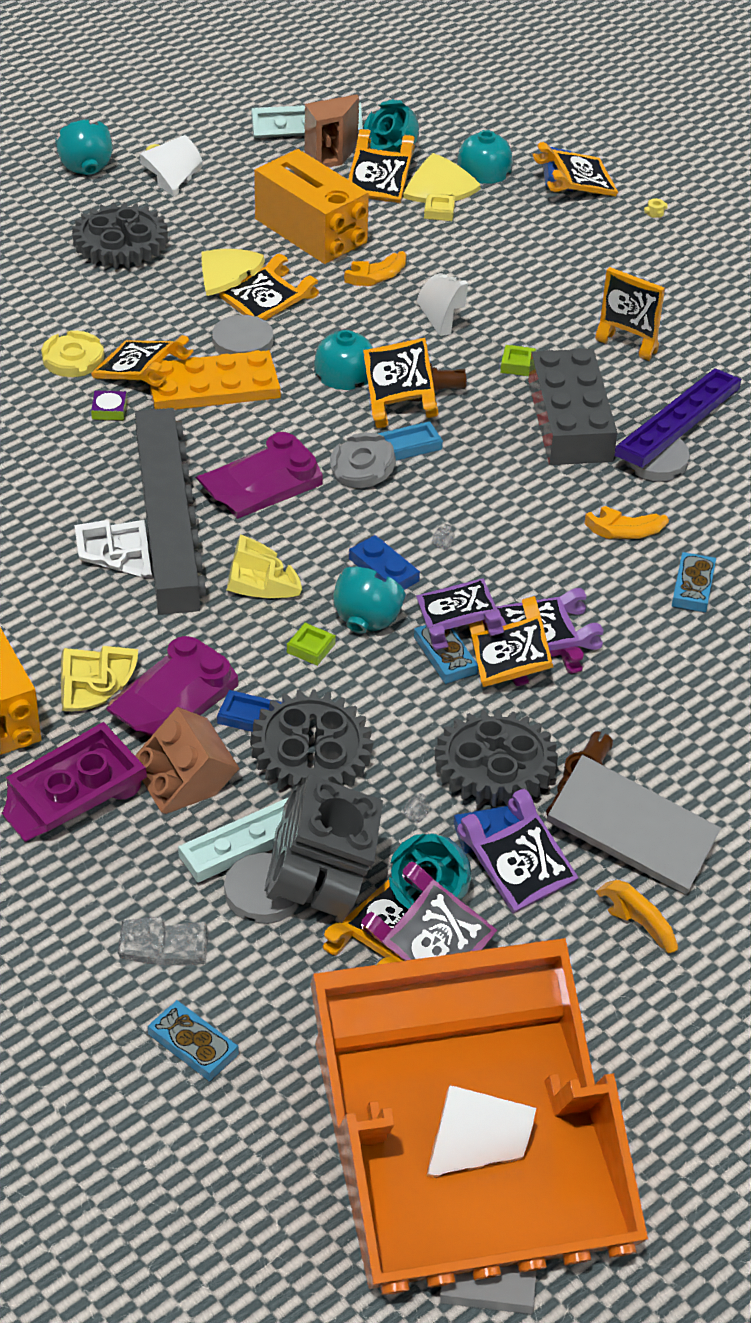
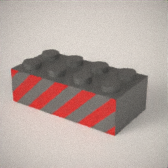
[528,348,618,465]

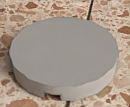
[212,315,273,354]
[330,432,396,488]
[624,438,690,481]
[224,852,299,924]

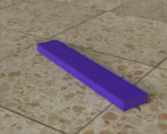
[614,368,741,468]

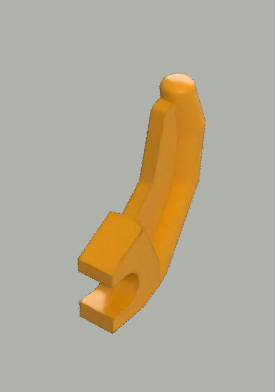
[344,251,407,286]
[584,506,669,539]
[596,880,678,953]

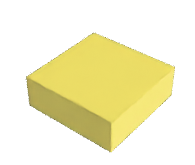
[424,194,455,221]

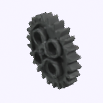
[72,202,168,268]
[250,689,373,792]
[435,709,558,807]

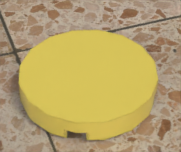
[41,330,105,377]

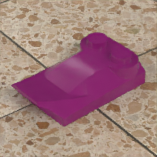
[195,431,323,519]
[105,636,239,737]
[2,722,147,842]

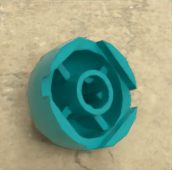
[363,99,419,153]
[55,120,113,175]
[457,130,513,184]
[314,330,373,390]
[333,567,406,633]
[389,833,472,909]

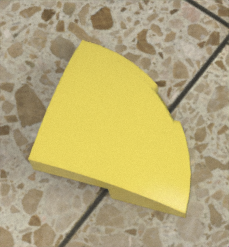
[403,153,480,203]
[201,249,265,296]
[226,534,302,598]
[61,646,139,712]

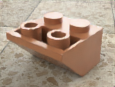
[305,94,359,168]
[135,707,240,814]

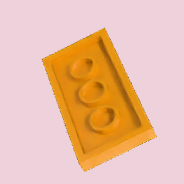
[149,350,281,410]

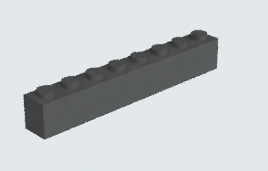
[135,408,206,615]

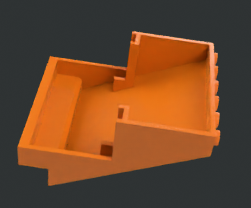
[310,938,648,1295]

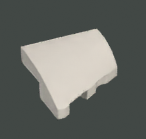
[140,135,203,196]
[417,273,468,336]
[74,520,153,578]
[426,1085,536,1178]

